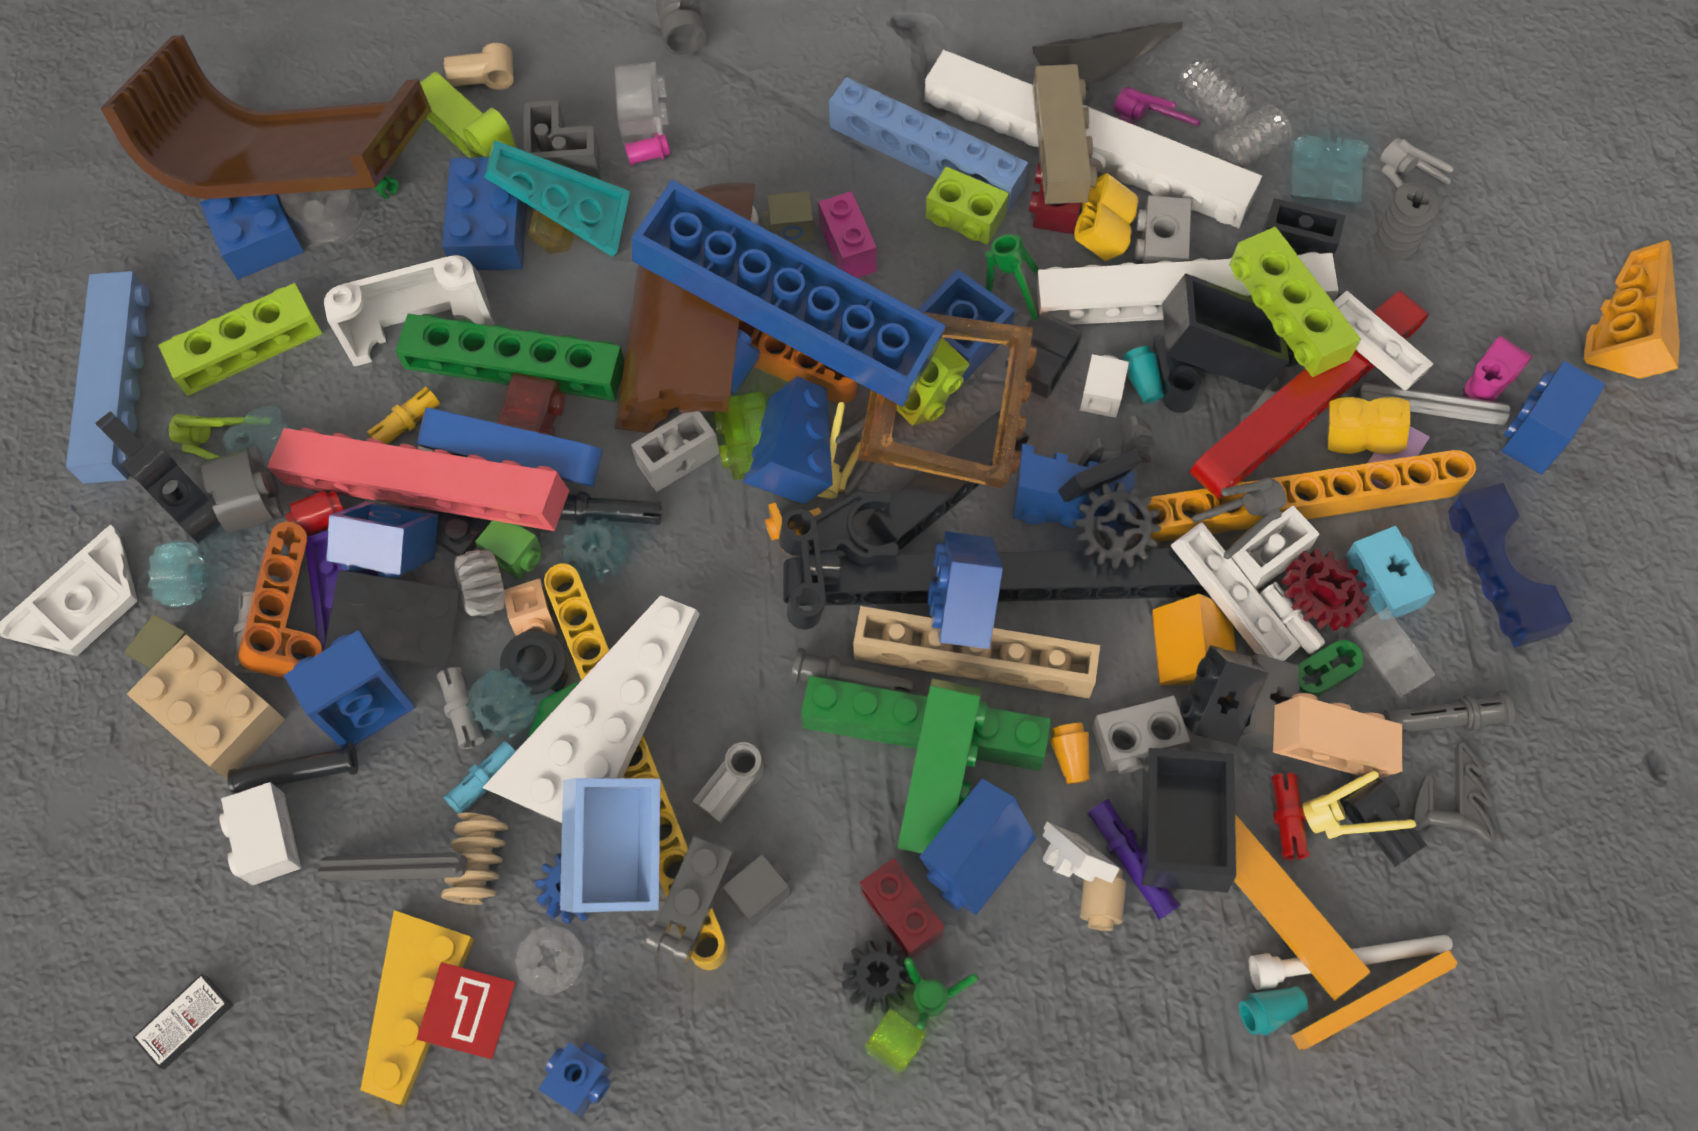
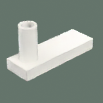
[1333,291,1433,391]

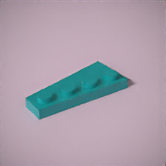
[484,140,630,257]

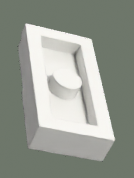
[1043,821,1120,883]

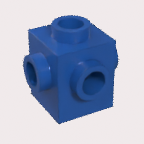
[538,1042,612,1117]

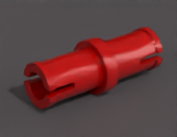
[1271,773,1310,861]

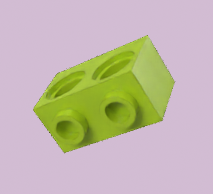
[926,166,1009,245]
[883,337,970,426]

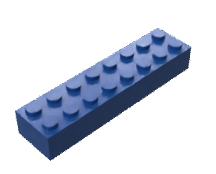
[632,179,946,407]

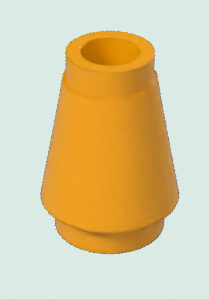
[1049,723,1091,785]

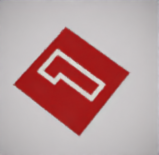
[416,962,515,1059]

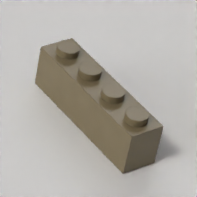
[1032,64,1097,204]

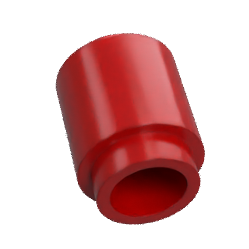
[285,490,344,537]

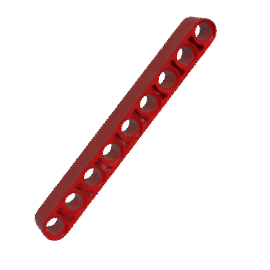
[1189,290,1429,500]

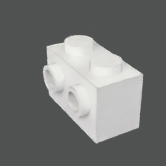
[1231,506,1320,591]
[219,782,301,885]

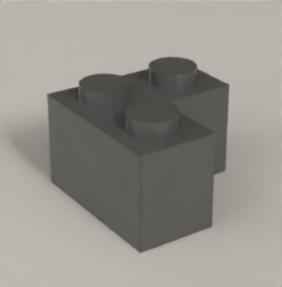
[523,100,601,180]

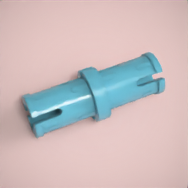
[443,741,516,814]

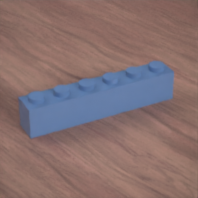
[66,271,150,484]

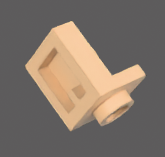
[504,578,557,636]

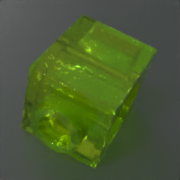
[865,1009,926,1078]

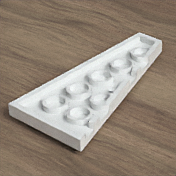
[483,595,700,823]

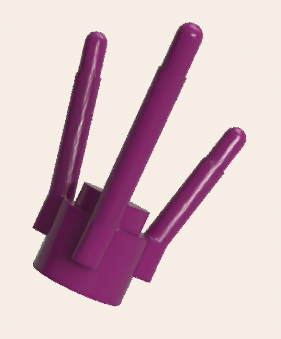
[1113,87,1201,126]

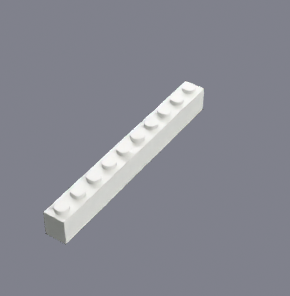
[924,50,1262,228]

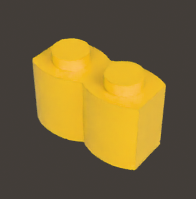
[1074,173,1138,261]
[1328,397,1410,454]

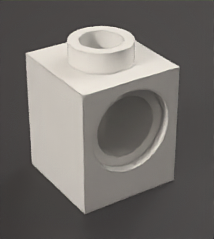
[1080,354,1129,418]

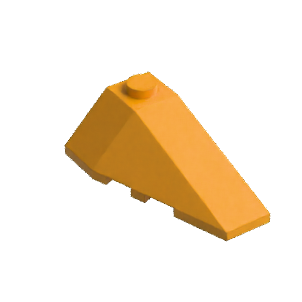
[1584,240,1680,379]

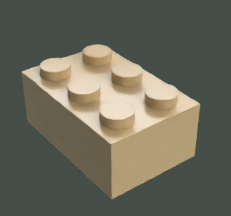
[127,634,285,780]

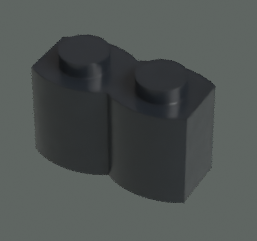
[1005,312,1082,399]

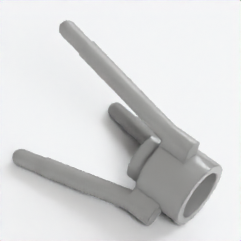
[1381,138,1454,189]

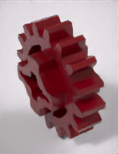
[1282,549,1369,631]

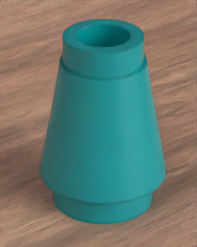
[1122,346,1164,404]
[1239,986,1308,1036]

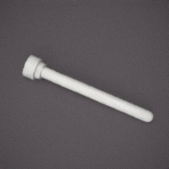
[1249,935,1453,991]

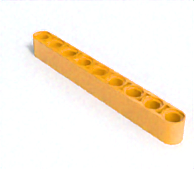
[1135,450,1476,543]

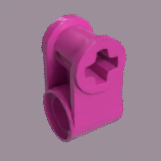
[1463,335,1533,402]

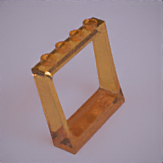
[858,312,1037,489]

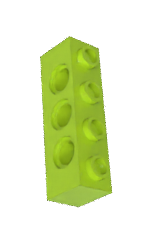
[1229,226,1361,377]
[158,283,322,396]

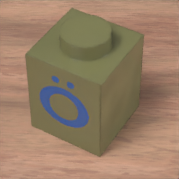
[762,191,814,243]

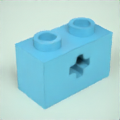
[1344,526,1436,624]

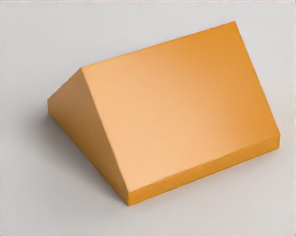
[1152,594,1236,686]

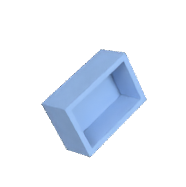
[560,778,660,913]

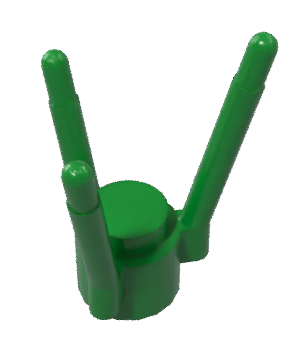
[985,234,1039,321]
[904,957,978,1030]

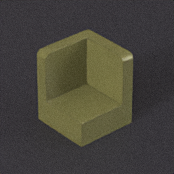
[125,614,199,669]

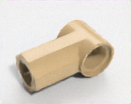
[444,43,514,90]

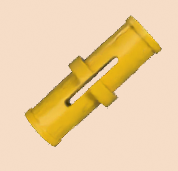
[366,386,441,445]

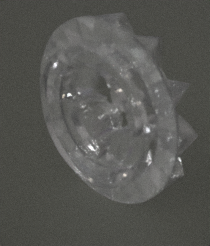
[514,924,584,995]

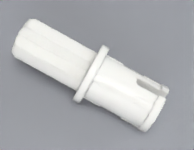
[1260,582,1325,655]

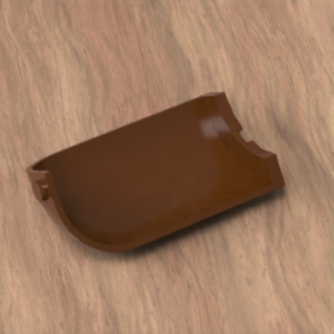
[615,182,755,433]

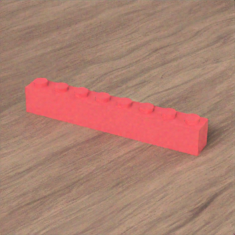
[267,428,569,531]

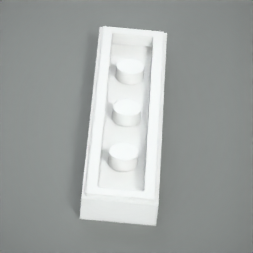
[1170,522,1301,661]

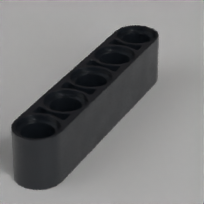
[867,411,1029,550]

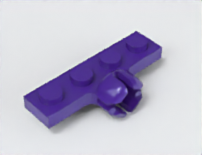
[305,530,381,652]

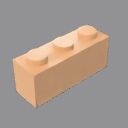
[1273,693,1402,779]

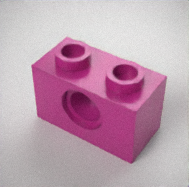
[818,191,877,278]

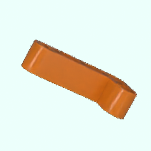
[738,319,858,403]
[238,522,322,679]

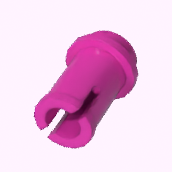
[625,132,671,165]

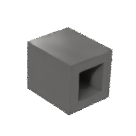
[722,854,791,927]

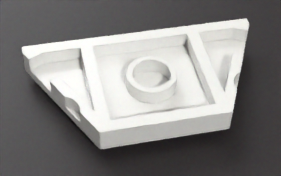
[0,525,138,656]

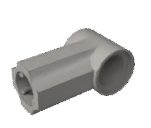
[692,742,765,824]

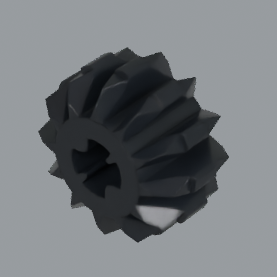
[842,940,914,1015]

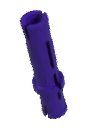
[1087,799,1181,920]

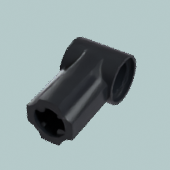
[1153,336,1201,413]
[1342,778,1427,867]

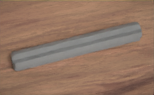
[1357,383,1510,425]

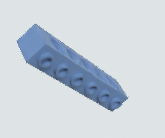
[829,77,1029,213]

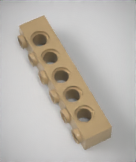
[853,606,1100,699]

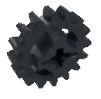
[1072,483,1161,569]

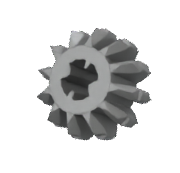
[454,550,505,616]

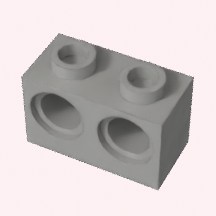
[1091,696,1190,774]

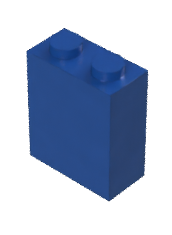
[920,778,1036,916]

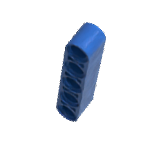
[416,408,603,487]

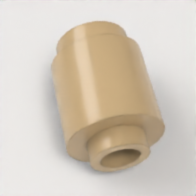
[1080,869,1126,931]

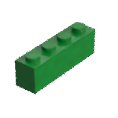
[897,678,988,854]

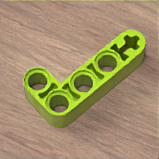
[420,72,516,158]

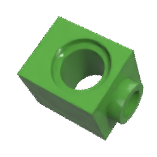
[475,520,543,580]

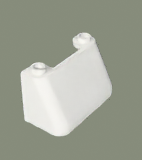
[324,255,494,367]

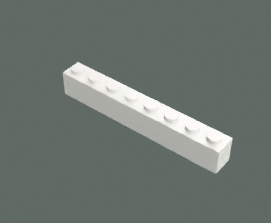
[1037,252,1339,325]

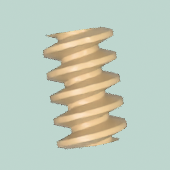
[441,813,509,905]

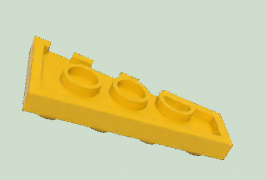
[360,910,474,1106]

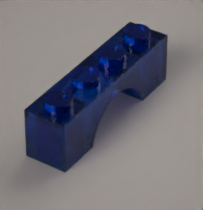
[1448,483,1573,648]

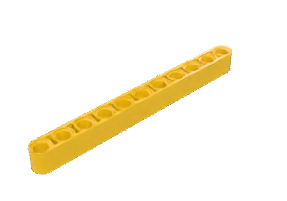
[544,563,728,970]

